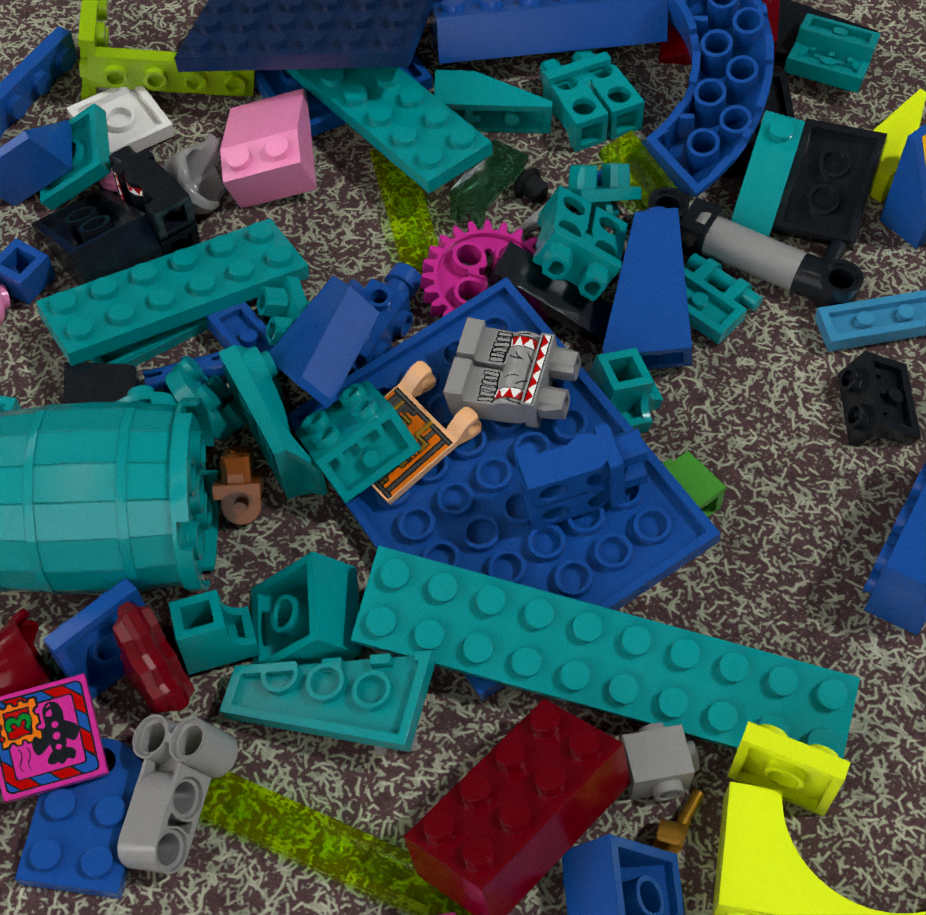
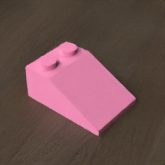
[220,88,317,208]

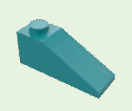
[434,70,552,134]
[731,110,805,237]

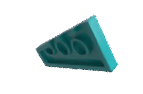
[219,650,436,752]

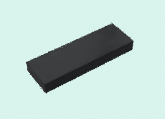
[489,241,613,346]

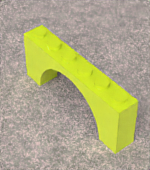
[712,782,926,915]

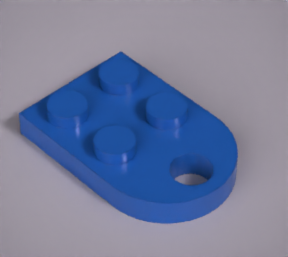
[15,738,142,899]

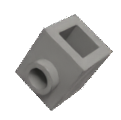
[621,723,700,802]

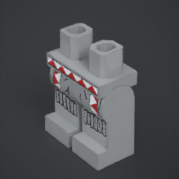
[443,317,581,429]

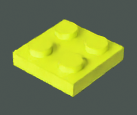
[727,721,851,816]

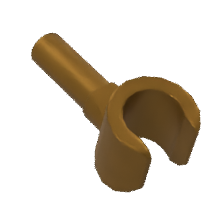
[653,789,704,854]

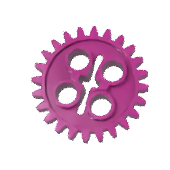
[420,220,549,320]

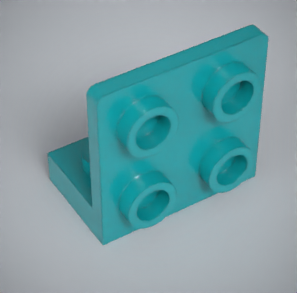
[295,380,421,503]

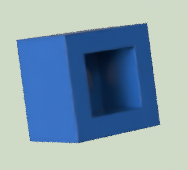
[0,238,56,305]

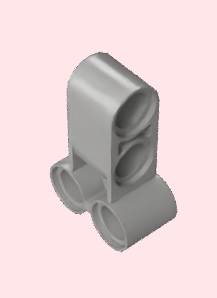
[117,714,238,874]

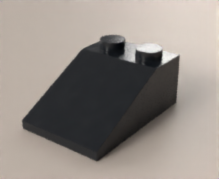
[31,187,164,286]

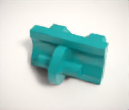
[564,163,642,229]
[256,276,311,346]

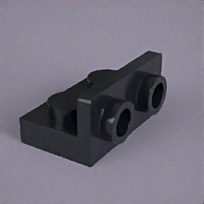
[838,351,921,447]

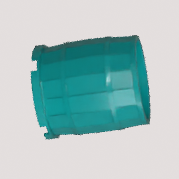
[0,397,219,595]

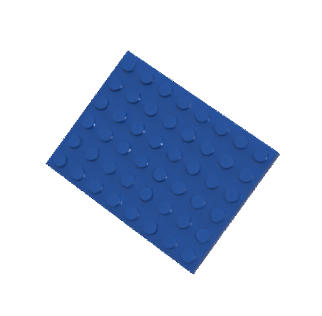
[286,277,721,701]

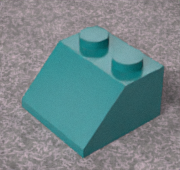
[251,551,362,665]

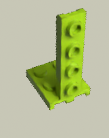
[78,0,255,101]

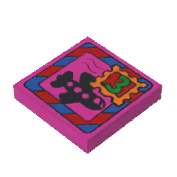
[0,674,110,804]

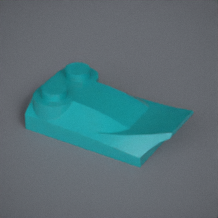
[218,345,328,500]

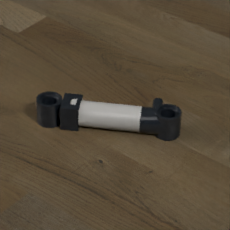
[647,187,864,308]

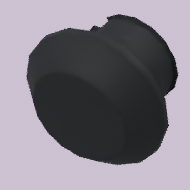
[514,168,548,204]

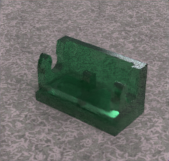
[450,139,529,230]

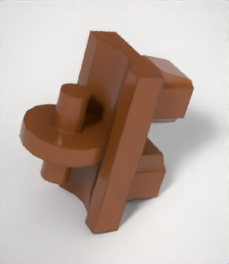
[212,446,266,525]

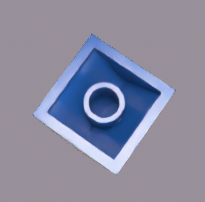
[0,120,73,206]

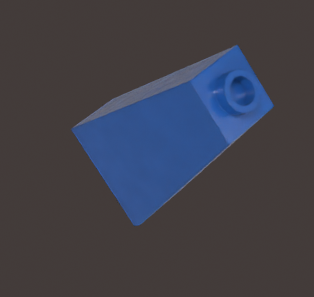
[602,206,692,370]

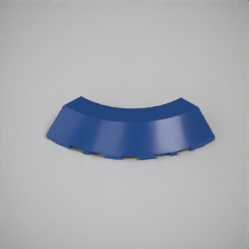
[646,0,774,197]

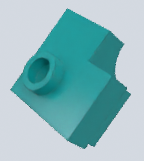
[588,348,664,433]
[169,589,260,675]

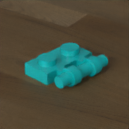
[684,253,763,345]

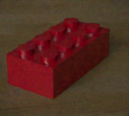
[404,699,631,915]

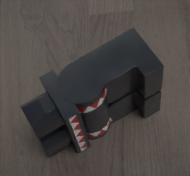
[108,146,201,255]

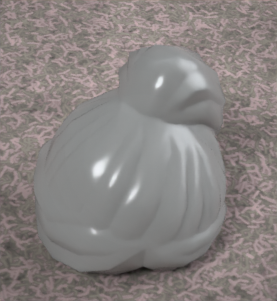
[163,133,226,215]

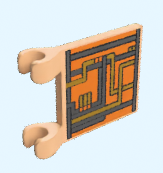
[371,361,483,505]

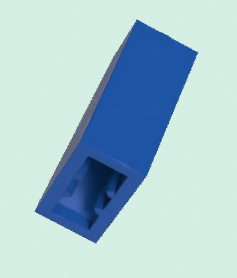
[269,275,380,409]

